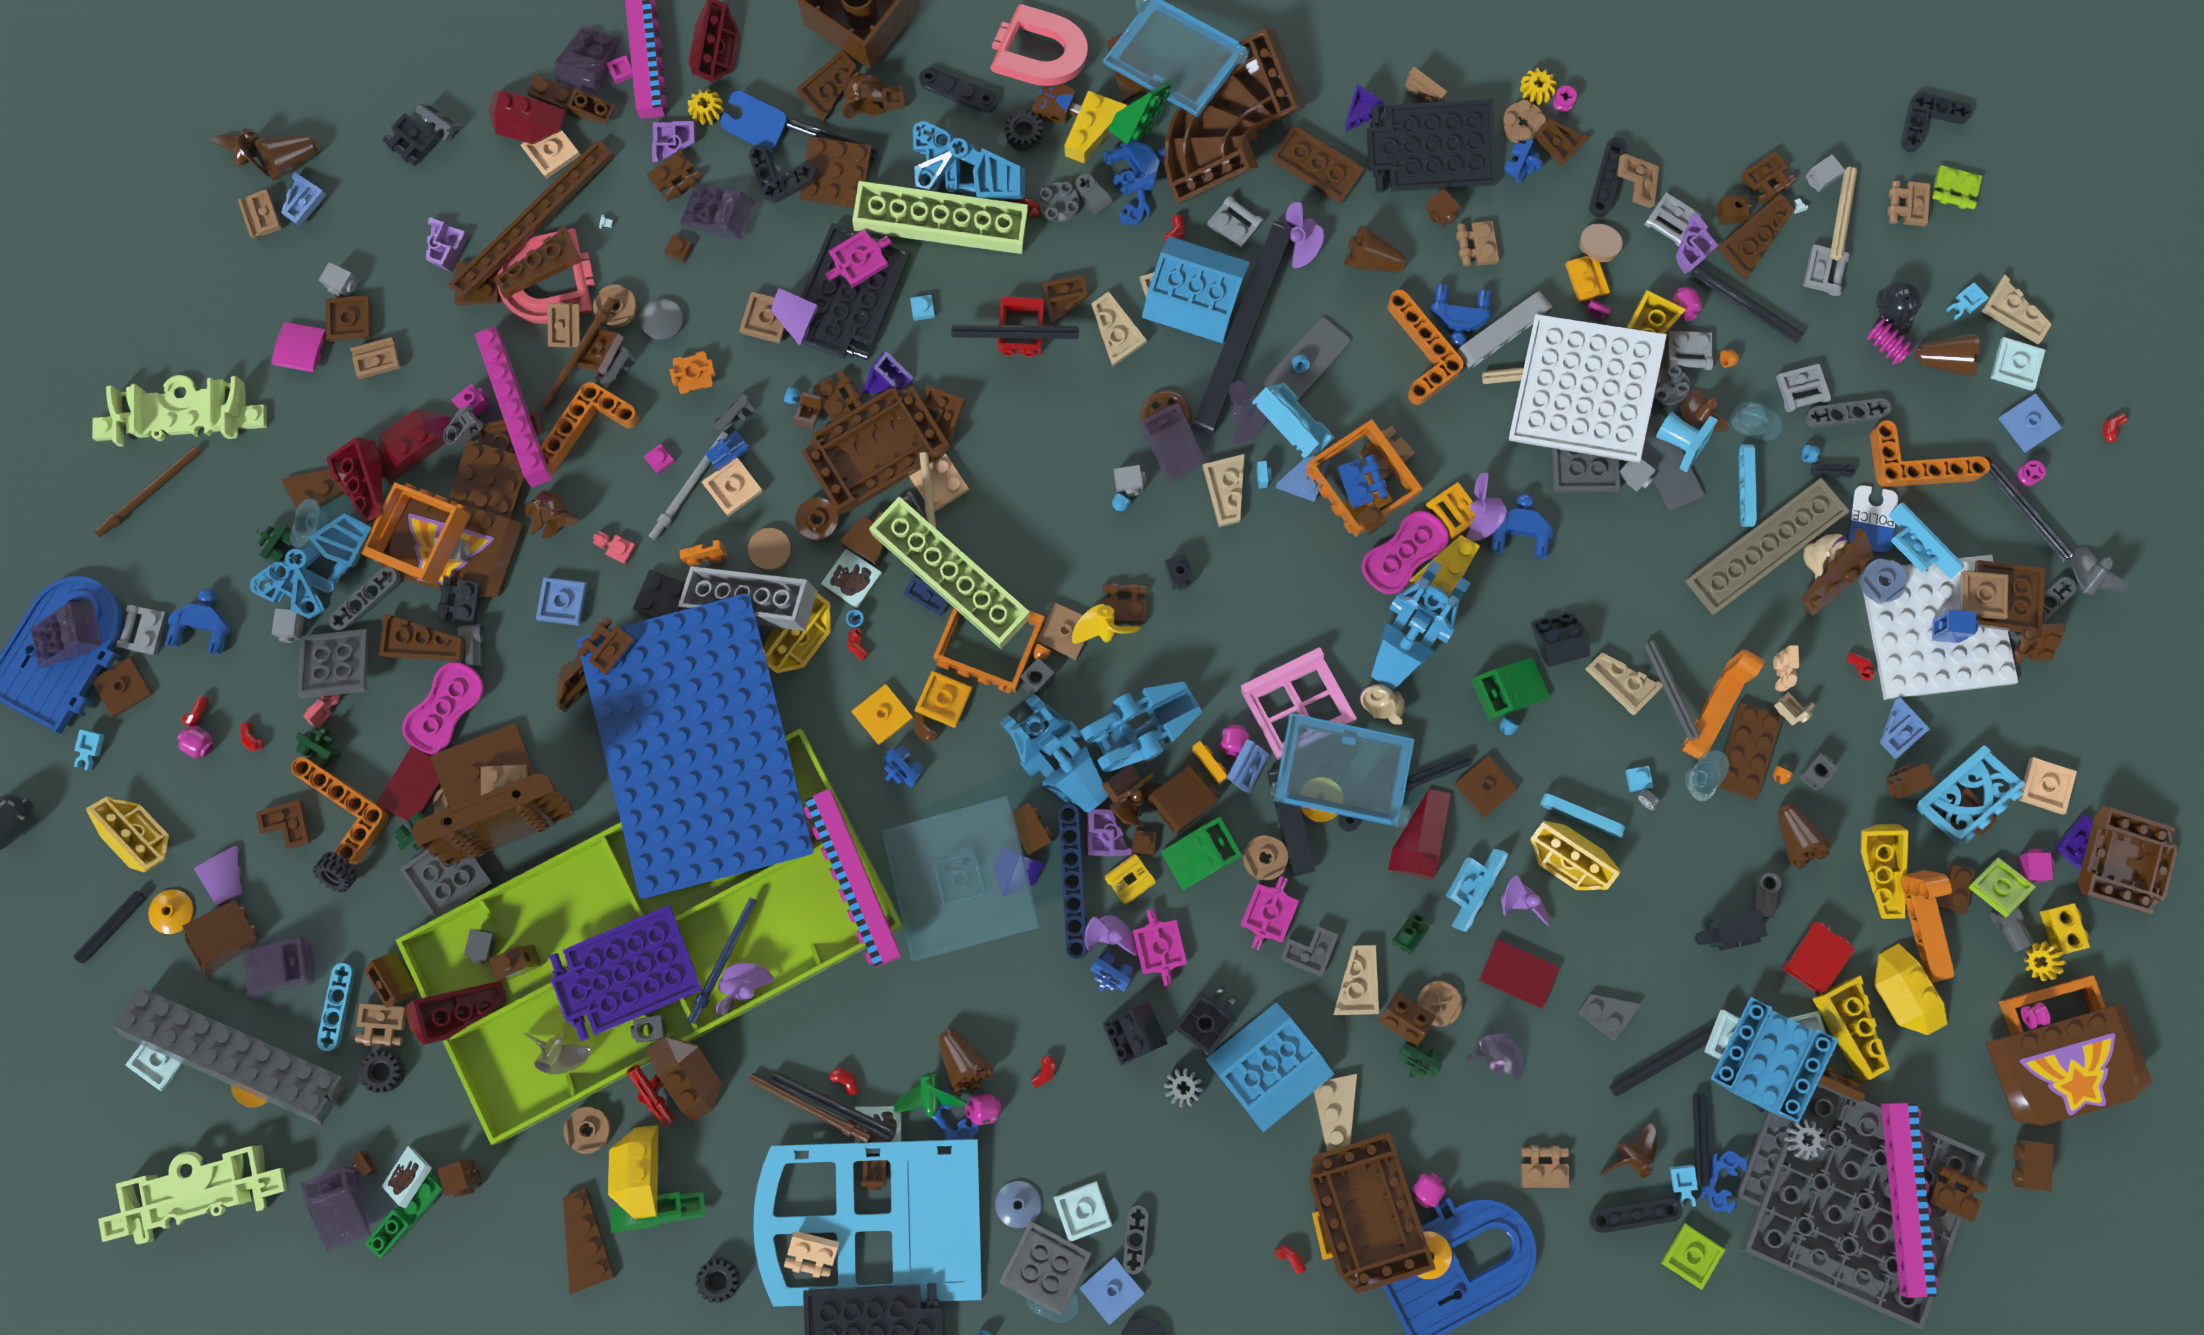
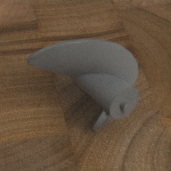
[2072,546,2129,595]

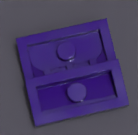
[2054,815,2093,871]

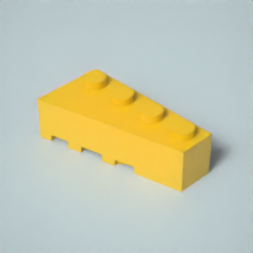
[1626,290,1686,334]
[1812,976,1890,1081]

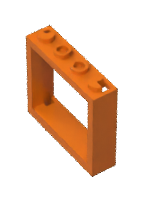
[1306,419,1423,537]
[360,482,471,586]
[933,608,1045,694]
[1998,975,2105,1035]

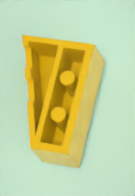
[1064,91,1127,164]
[1407,535,1480,596]

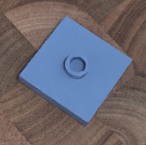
[1998,393,2062,453]
[536,577,588,626]
[1079,1257,1145,1325]

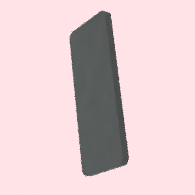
[1263,318,1350,401]
[1641,413,1704,511]

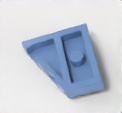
[281,172,327,226]
[1276,456,1330,502]
[1879,697,1930,759]

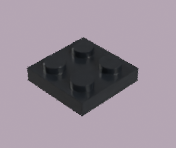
[633,569,685,618]

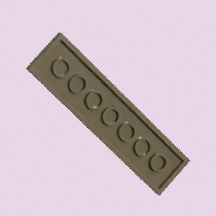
[1685,478,1849,615]

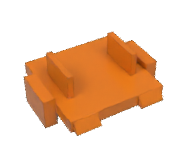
[669,351,716,394]

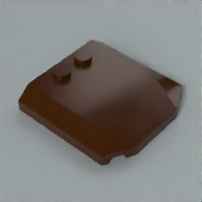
[2078,806,2178,915]

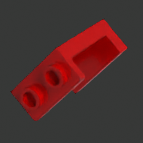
[1780,922,1855,994]

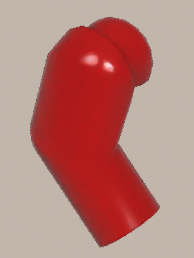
[1164,215,1185,242]
[1274,1244,1306,1274]

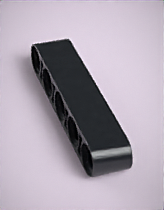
[1267,768,1315,877]

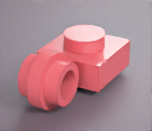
[592,531,636,565]
[303,694,340,729]

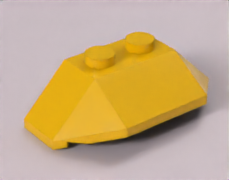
[763,593,830,673]
[86,796,169,872]
[1531,821,1621,890]
[1874,944,1947,1035]
[608,1125,659,1219]

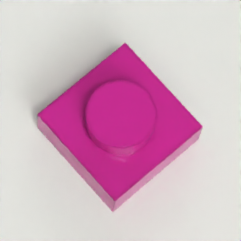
[607,55,633,84]
[644,444,675,475]

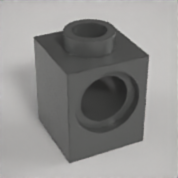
[1020,658,1055,695]
[1798,753,1838,791]
[464,929,498,964]
[631,1015,668,1043]

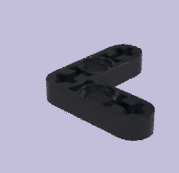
[1901,92,1973,152]
[749,145,819,203]

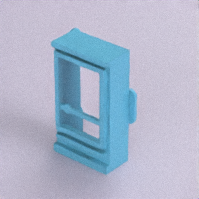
[1252,382,1335,459]

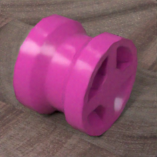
[1553,86,1577,112]
[2017,460,2046,486]
[2021,1002,2050,1029]

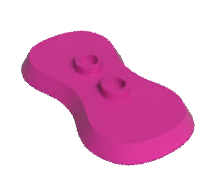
[1362,510,1449,594]
[402,661,483,754]

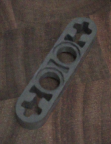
[1805,398,1891,428]
[329,567,401,631]
[2008,577,2077,642]

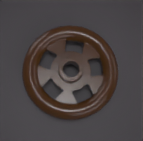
[1141,390,1192,440]

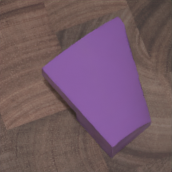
[652,121,696,163]
[1676,212,1718,274]
[426,218,470,272]
[771,288,818,346]
[1085,809,1132,856]
[194,846,243,907]

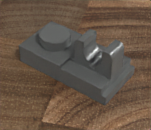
[415,104,463,141]
[593,345,635,387]
[710,393,754,431]

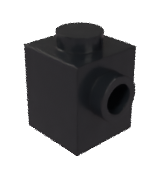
[1165,553,1194,590]

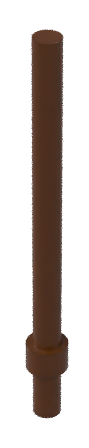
[541,296,617,409]
[94,445,202,537]
[749,1073,872,1143]

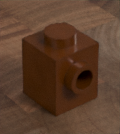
[1425,188,1461,227]
[1716,195,1752,225]

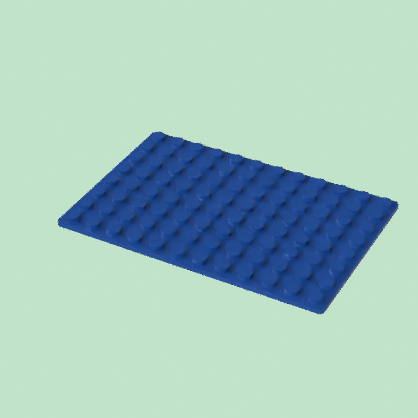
[577,594,814,899]

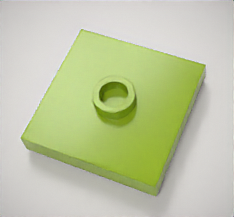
[1969,857,2036,918]
[1660,1223,1725,1290]

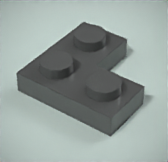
[1279,926,1338,977]

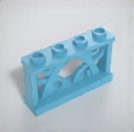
[1915,745,2026,846]

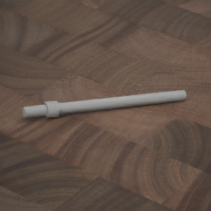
[648,431,729,541]

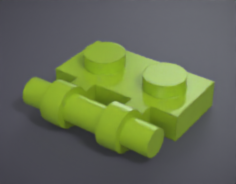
[1932,165,1982,210]

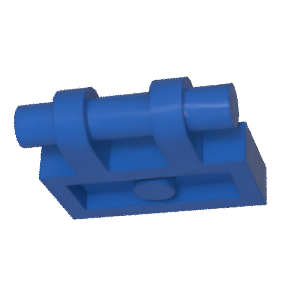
[1337,455,1388,509]

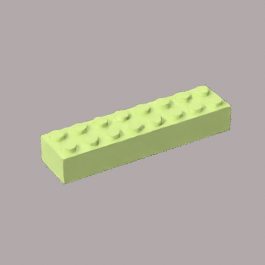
[853,181,1028,254]
[869,497,1031,649]

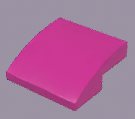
[272,322,326,372]

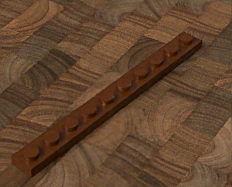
[448,140,614,300]

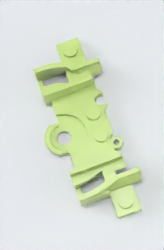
[92,375,267,447]
[98,1145,288,1244]

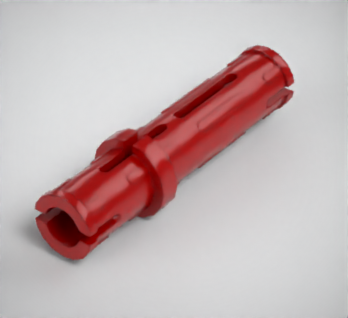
[626,1064,674,1126]

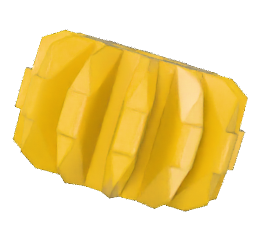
[1520,68,1557,106]
[688,88,724,126]
[2023,941,2066,981]

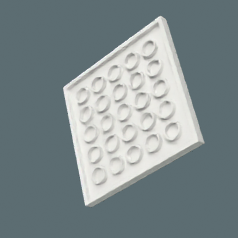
[1509,314,1667,463]
[1860,555,2018,700]

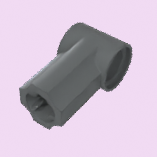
[458,624,485,669]
[1754,873,1781,918]
[1990,907,2034,952]

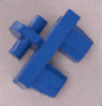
[1504,139,1543,184]
[705,431,750,471]
[884,746,924,789]
[1090,952,1133,992]

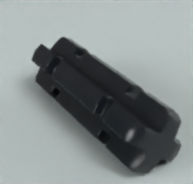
[1810,464,1855,477]

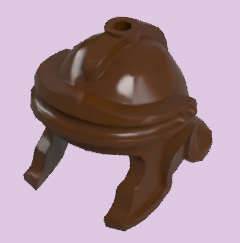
[841,72,887,119]
[525,490,579,539]

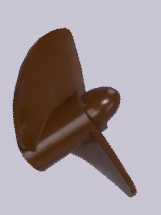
[211,128,270,177]
[1680,388,1729,432]
[1110,783,1162,827]
[1599,1122,1657,1178]

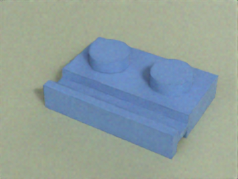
[1227,739,1269,793]

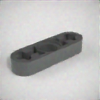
[1123,1205,1149,1275]

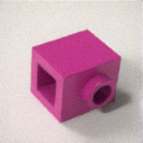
[451,384,490,417]
[2019,849,2055,882]

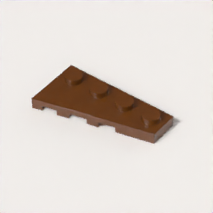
[1800,528,1875,617]
[379,613,466,662]

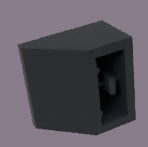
[1531,612,1590,667]
[1102,1002,1168,1065]

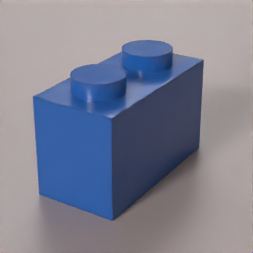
[1932,610,1979,643]

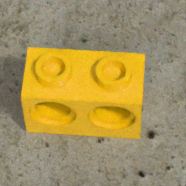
[2040,903,2090,954]

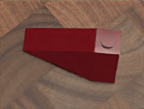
[326,437,383,524]
[1388,789,1451,881]
[405,981,507,1046]

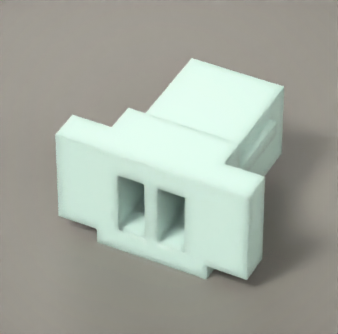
[1793,198,1808,214]
[599,215,613,229]

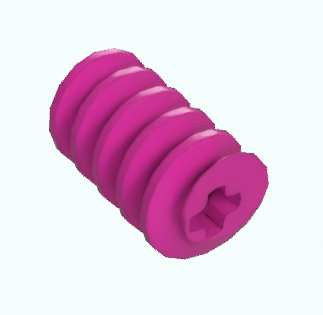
[1867,318,1916,365]

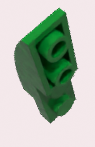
[364,1172,443,1259]
[610,1192,705,1233]

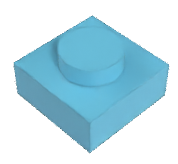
[910,295,935,321]
[1256,461,1272,489]
[1625,766,1654,792]

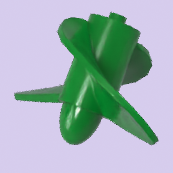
[893,1072,968,1118]

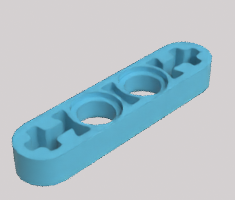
[1739,444,1757,527]
[1540,793,1626,838]
[317,963,355,1051]

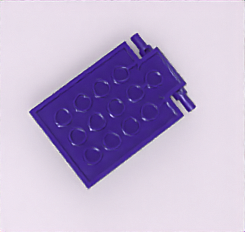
[549,905,703,1042]

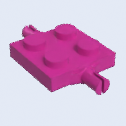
[825,229,891,288]
[1240,876,1299,951]
[1133,909,1187,986]

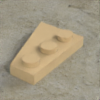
[1981,275,2052,344]
[1091,291,1147,367]
[1202,454,1244,527]
[1333,945,1379,1015]

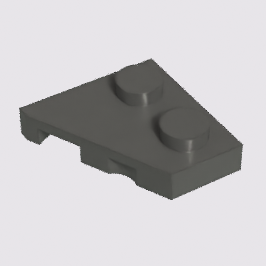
[1576,994,1641,1041]

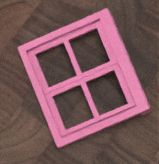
[1241,647,1357,760]

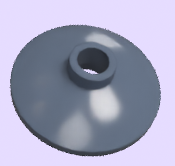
[995,1181,1041,1228]

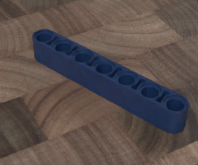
[1059,804,1087,960]

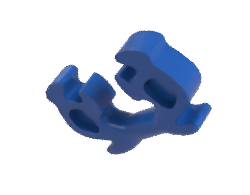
[1114,171,1151,225]
[932,1086,980,1140]
[1701,1151,1748,1214]

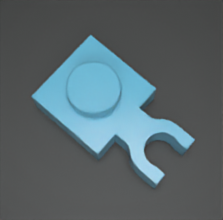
[1946,282,1989,321]
[74,729,105,770]
[1670,1165,1698,1208]

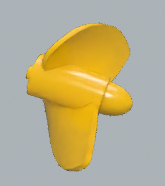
[1072,604,1141,644]

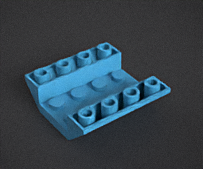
[1142,236,1250,344]
[1711,997,1839,1124]
[1205,1003,1334,1132]

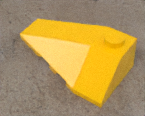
[1861,824,1908,919]

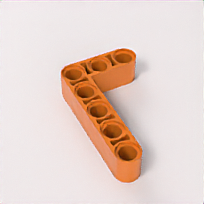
[1387,290,1463,405]
[541,382,640,476]
[1870,420,1990,487]
[1681,649,1765,761]
[291,757,390,865]
[1901,870,1954,983]

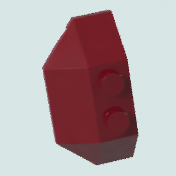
[688,0,740,82]
[489,90,567,145]
[378,409,452,483]

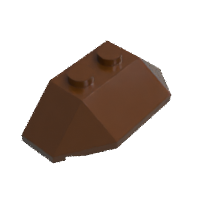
[556,653,589,712]
[645,1036,722,1122]

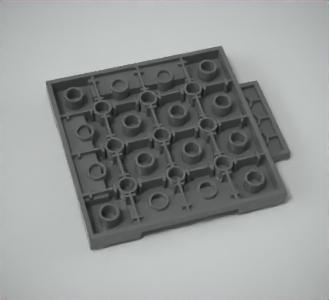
[1735,1083,1985,1330]

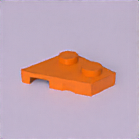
[679,540,728,566]

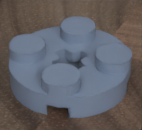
[1859,559,1907,604]

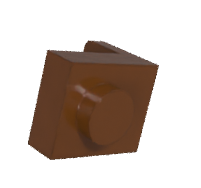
[793,392,822,429]
[861,1155,887,1190]

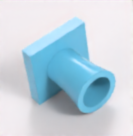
[1656,412,1718,472]

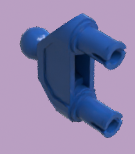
[1104,141,1165,195]
[1430,284,1492,348]
[1490,493,1554,559]
[165,588,231,655]

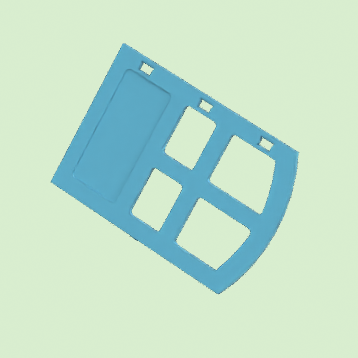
[753,1139,982,1307]

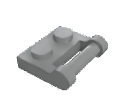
[1644,192,1702,247]
[1207,195,1264,250]
[1803,244,1850,296]
[1667,331,1713,371]
[1776,364,1831,412]
[116,605,168,656]

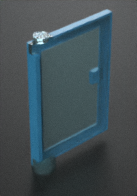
[1103,0,1248,117]
[1270,713,1414,828]

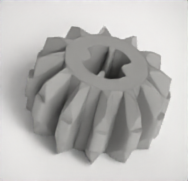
[1164,1068,1203,1108]
[1784,1119,1826,1160]

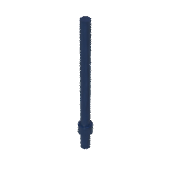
[687,897,758,1024]

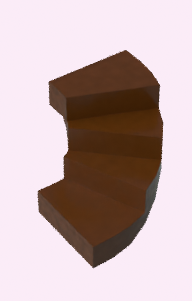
[1164,28,1306,204]

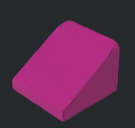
[1585,299,1611,321]

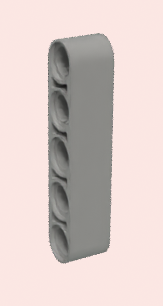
[1456,291,1553,369]

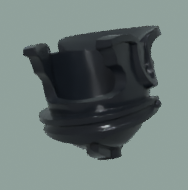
[1876,282,1922,334]

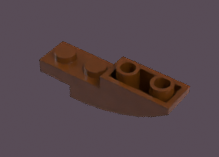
[527,74,615,125]

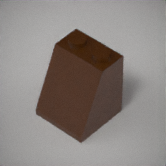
[1148,766,1218,837]
[182,900,259,976]

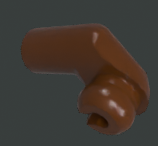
[914,713,938,742]

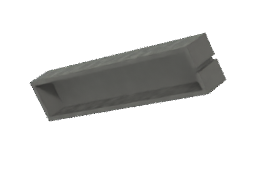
[112,987,346,1125]

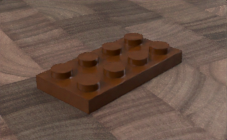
[1271,125,1365,205]
[1712,702,1783,801]

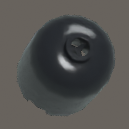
[0,794,35,850]

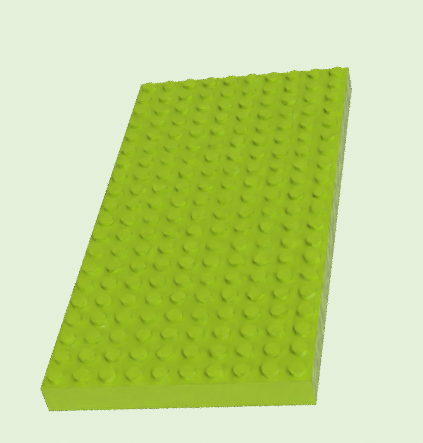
[396,728,905,1145]

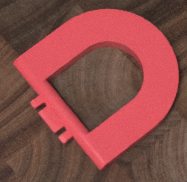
[990,4,1088,86]
[497,228,595,324]

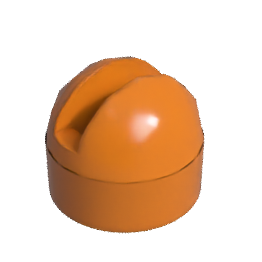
[1720,350,1739,368]
[1032,643,1051,661]
[1773,766,1793,784]

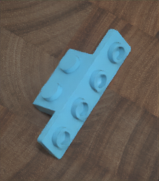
[1889,503,1964,579]
[1446,849,1509,932]

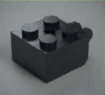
[1694,909,1768,951]
[1173,986,1237,1057]

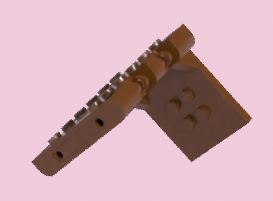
[412,723,575,866]

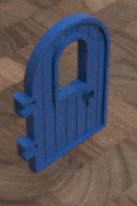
[0,576,123,734]
[1382,1197,1536,1335]

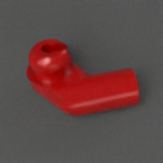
[1009,197,1040,218]
[2102,413,2127,443]
[847,628,869,661]
[1846,652,1874,681]
[181,696,209,727]
[240,723,263,752]
[1031,1055,1056,1088]
[829,1068,859,1096]

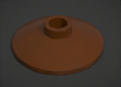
[795,498,839,540]

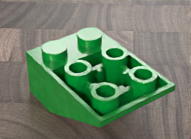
[1108,80,1173,145]
[1471,657,1550,722]
[1161,817,1242,891]

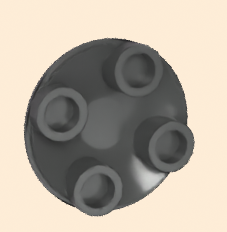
[1038,182,1080,223]
[640,299,683,341]
[1653,366,1691,405]

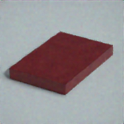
[376,746,441,825]
[1478,939,1560,1009]

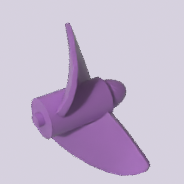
[1286,202,1325,268]
[1467,472,1507,541]
[1501,875,1550,926]
[1085,915,1138,956]
[716,963,774,1015]

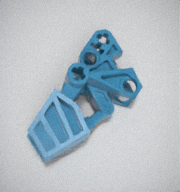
[913,121,1025,200]
[250,513,373,619]
[1371,560,1470,690]
[1080,682,1202,772]
[1000,694,1108,813]

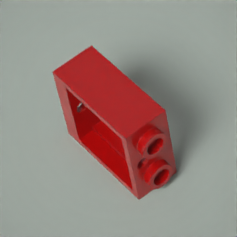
[997,296,1045,357]

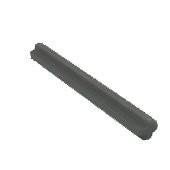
[1645,640,1700,741]

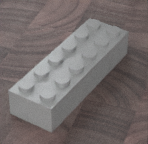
[678,567,818,631]

